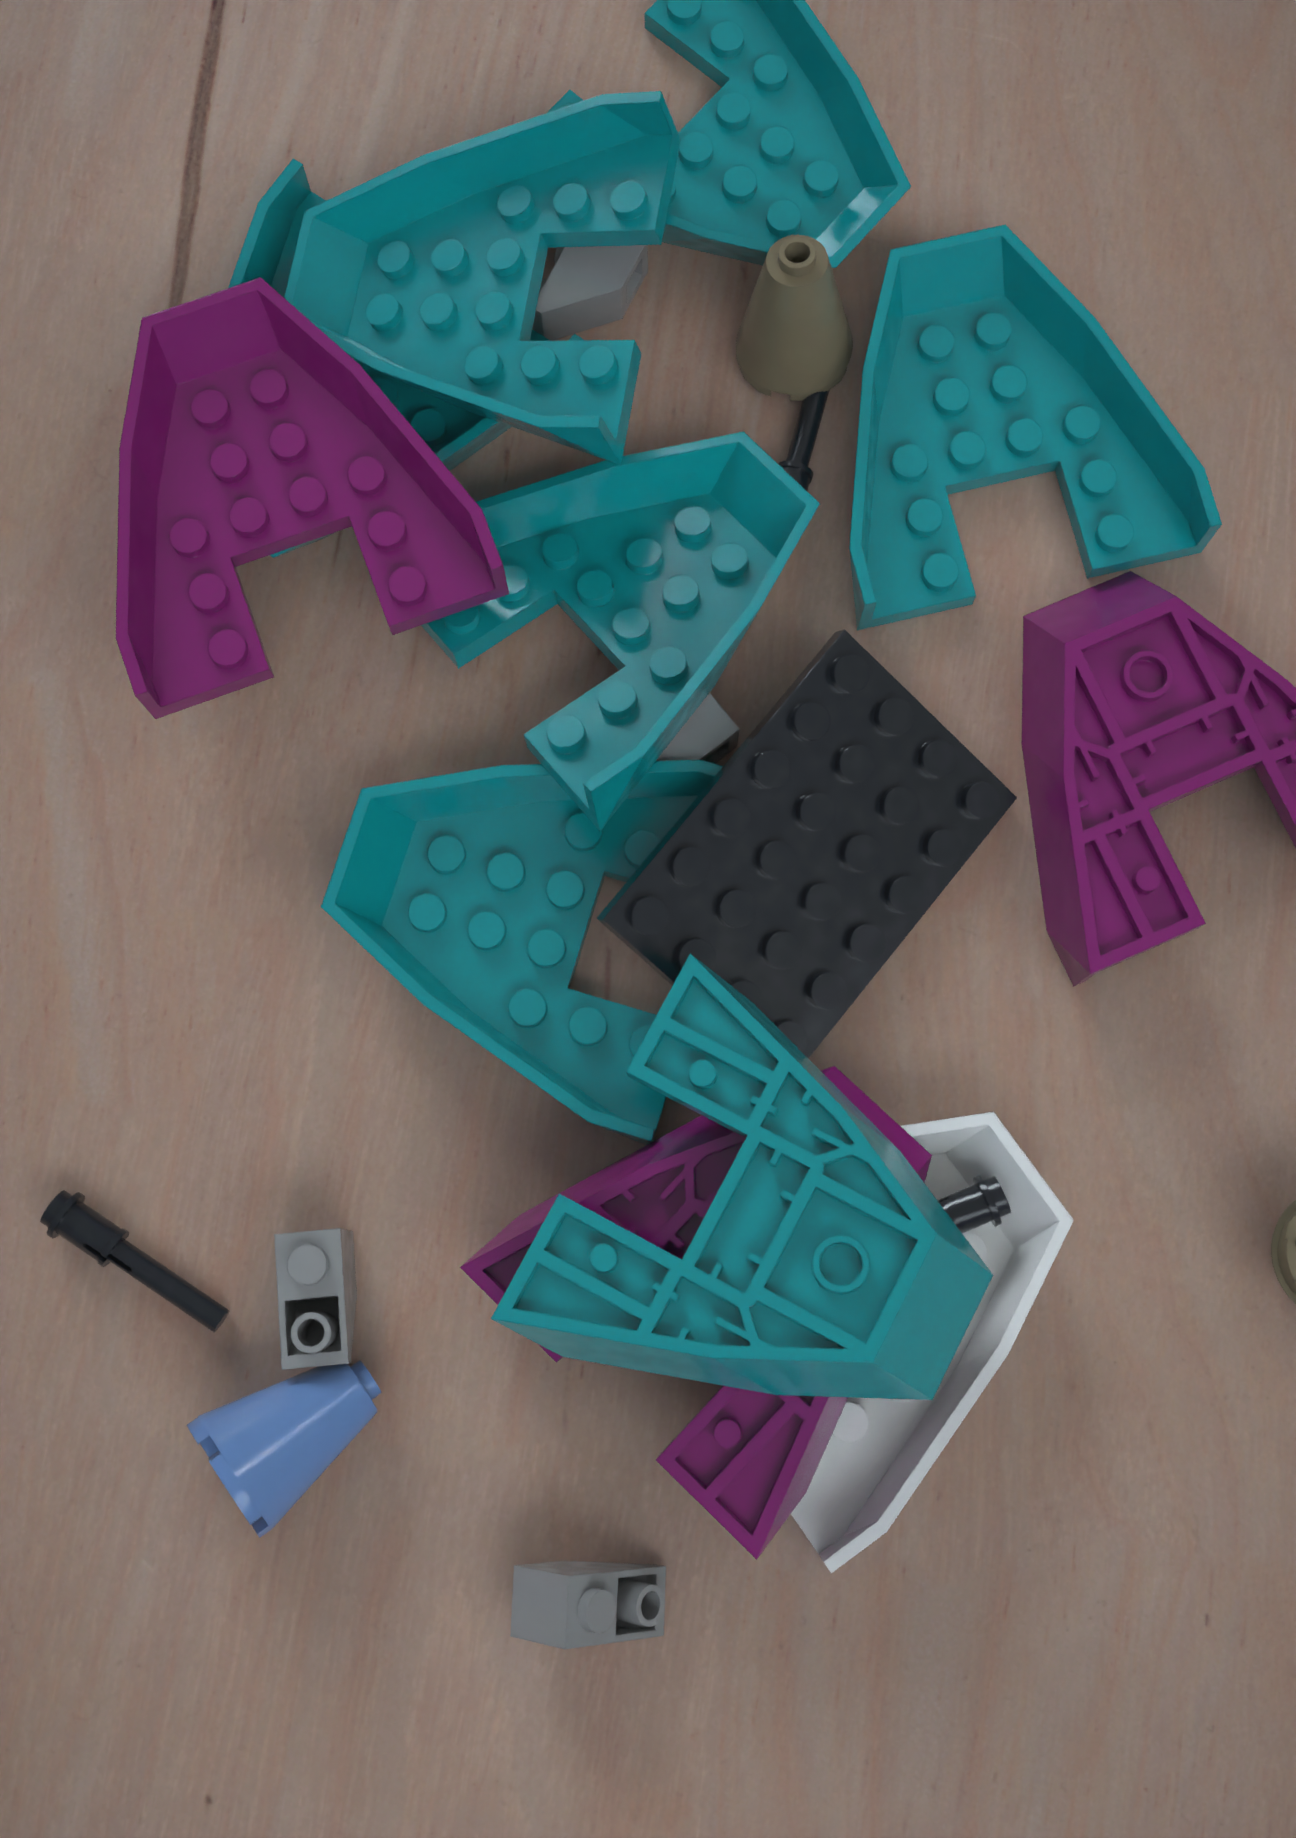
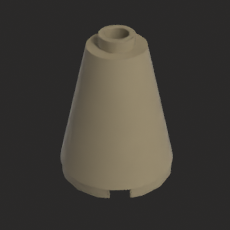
[736,235,853,401]

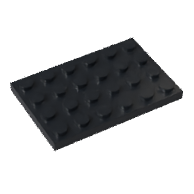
[597,629,1017,1058]

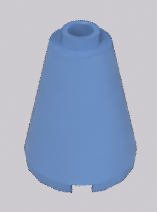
[187,1360,381,1538]

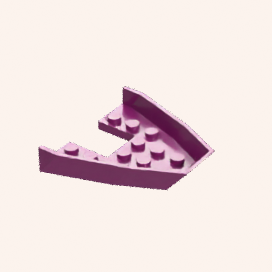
[116,277,509,719]
[1021,571,1296,987]
[460,1066,932,1560]

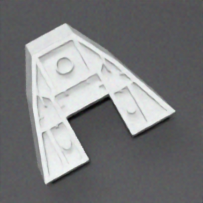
[791,1112,1074,1573]

